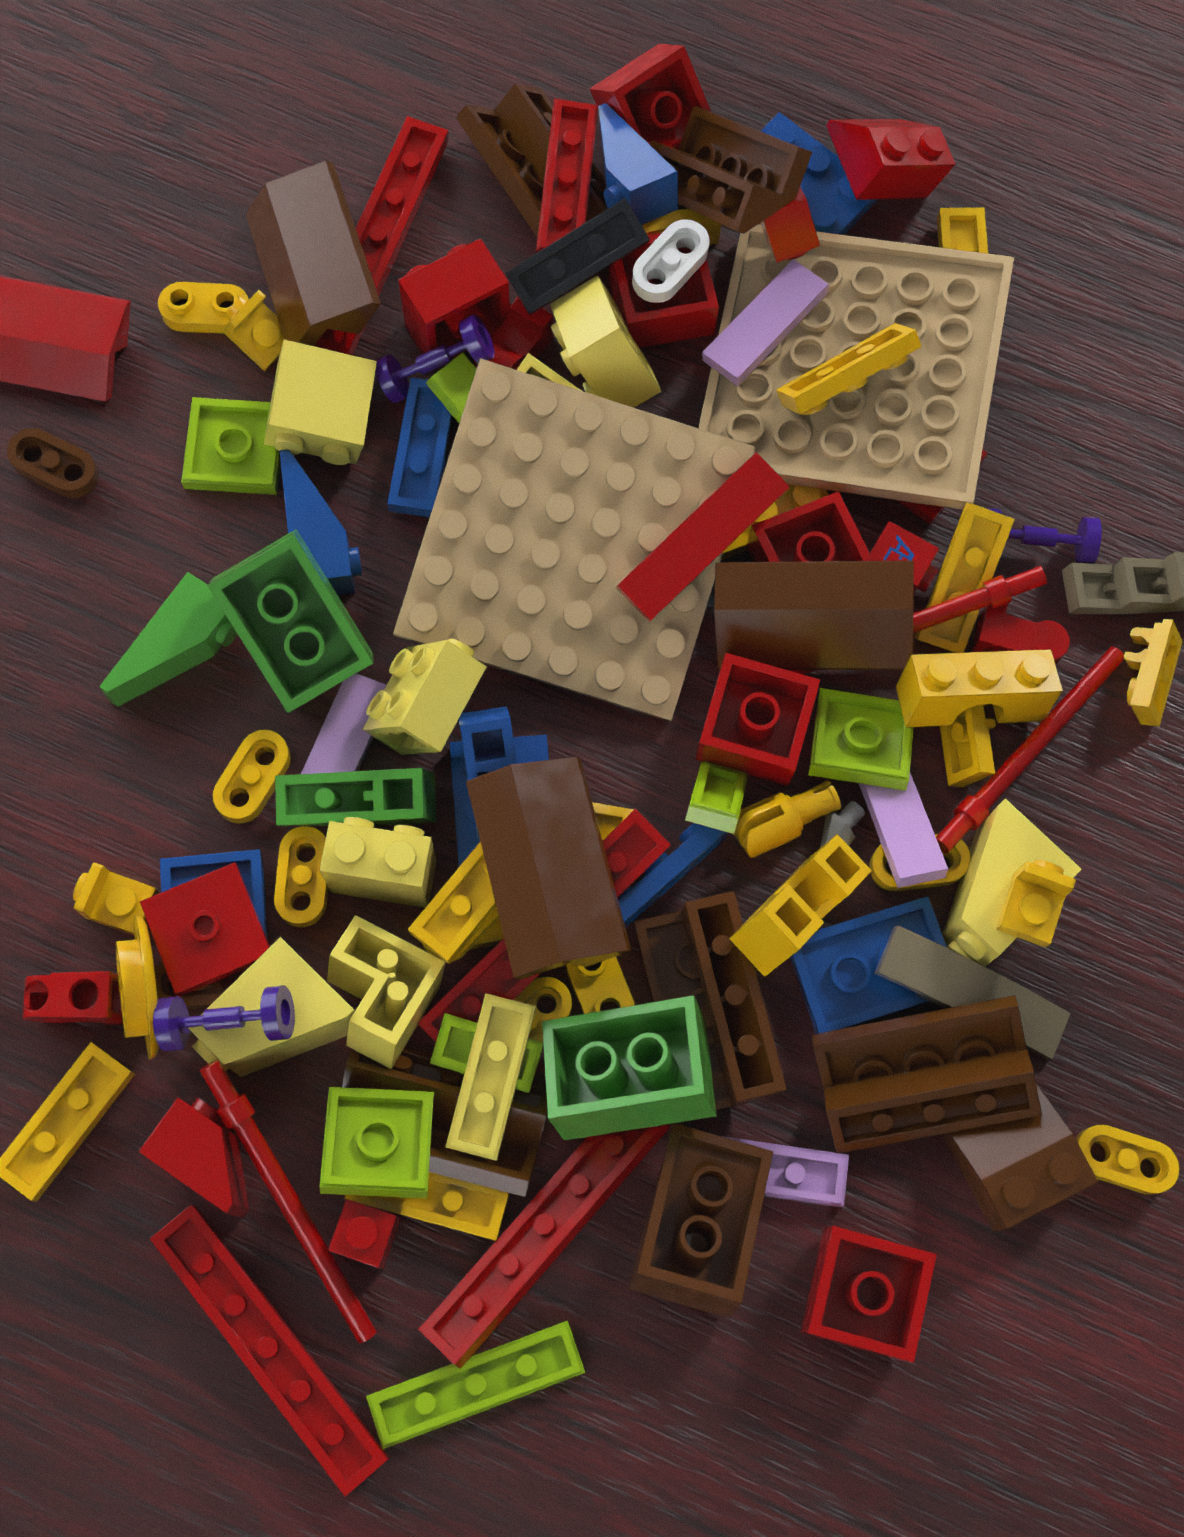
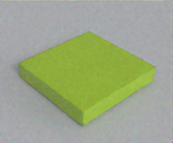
[181,397,281,495]
[808,688,914,791]
[320,1087,434,1199]

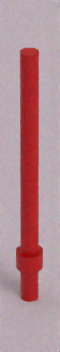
[789,566,1047,675]
[936,647,1125,854]
[199,1059,377,1343]

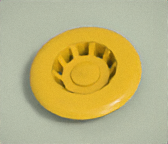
[116,915,159,1060]

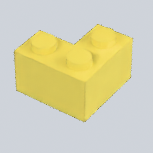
[550,275,662,408]
[327,915,445,1069]

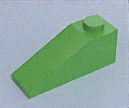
[99,572,238,707]
[275,768,437,826]

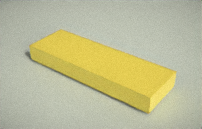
[446,993,537,1160]

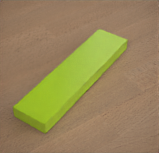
[366,1321,585,1449]

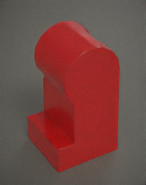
[473,296,553,370]
[971,604,1070,665]
[22,971,123,1025]

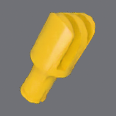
[734,780,841,858]

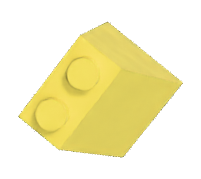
[942,799,1082,967]
[188,937,355,1077]

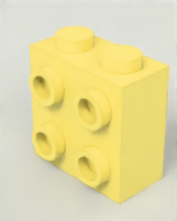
[264,340,377,465]
[362,639,487,755]
[319,817,437,908]

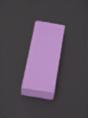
[702,259,829,387]
[301,673,386,774]
[859,773,948,888]
[722,1136,849,1208]

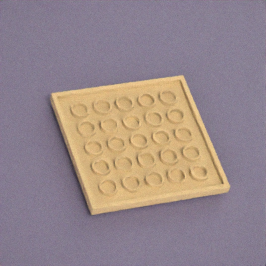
[698,224,1014,510]
[393,358,755,722]

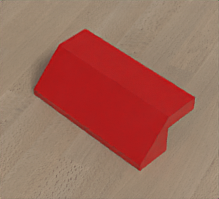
[0,276,131,402]

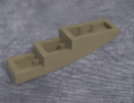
[1062,552,1184,614]
[874,925,1071,1060]

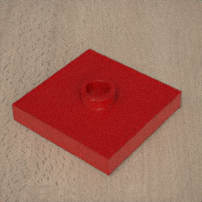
[140,862,270,997]

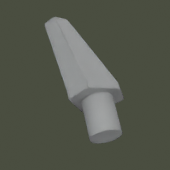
[820,801,865,848]

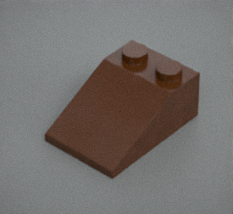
[942,1084,1099,1231]
[629,1123,774,1318]

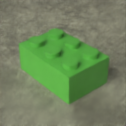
[208,529,373,713]
[542,995,716,1141]

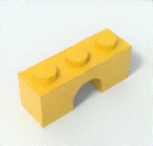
[896,650,1063,727]
[729,834,872,977]

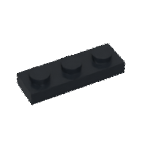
[505,198,650,315]

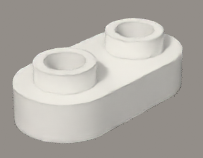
[632,220,710,303]

